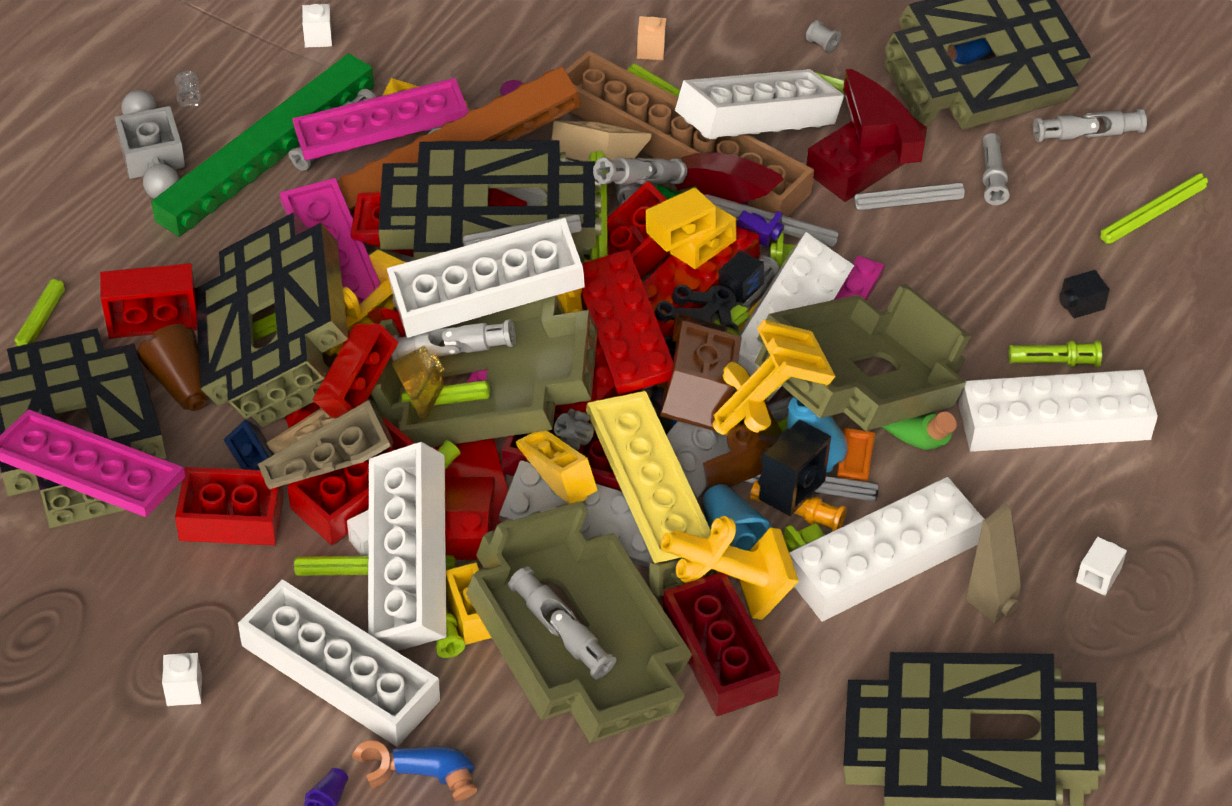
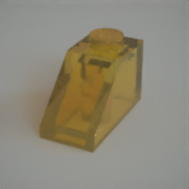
[392,346,445,420]

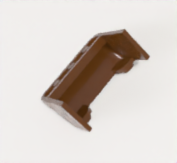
[657,373,782,490]

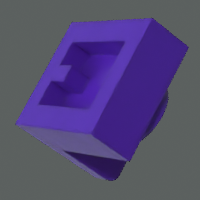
[737,210,784,247]

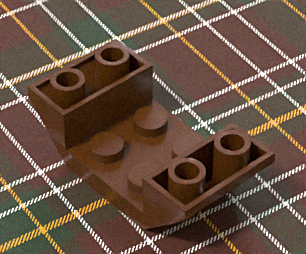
[660,313,742,432]

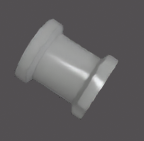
[806,20,841,53]

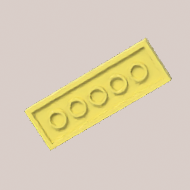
[586,391,711,564]

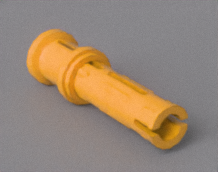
[750,480,847,532]

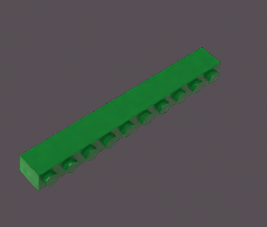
[151,53,374,237]

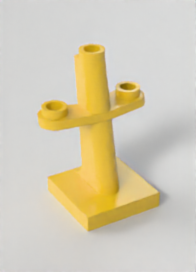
[325,249,406,356]
[713,320,836,435]
[661,516,799,620]

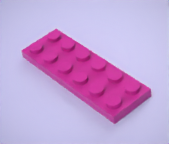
[292,78,469,160]
[279,178,381,317]
[0,409,186,517]

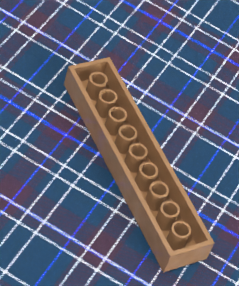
[565,50,814,217]

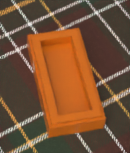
[837,428,875,482]

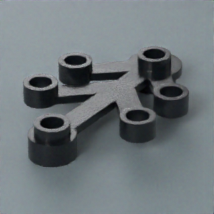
[654,284,739,361]

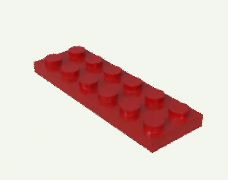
[581,249,673,396]

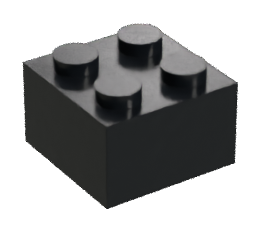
[758,419,831,516]

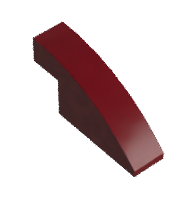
[843,69,925,164]
[674,152,784,204]

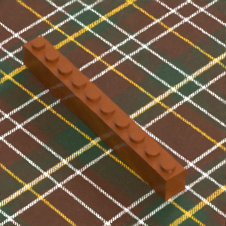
[337,66,581,218]

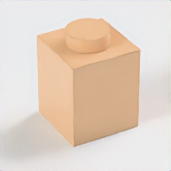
[637,16,666,60]

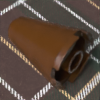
[137,323,209,411]

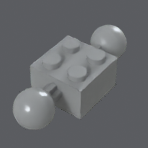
[114,90,185,199]

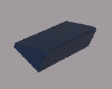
[223,419,274,470]

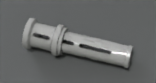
[982,133,1010,205]

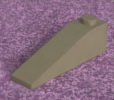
[258,400,394,489]
[966,503,1021,624]

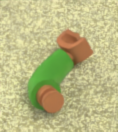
[848,411,957,451]

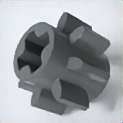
[554,409,594,450]

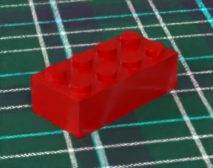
[287,417,415,546]

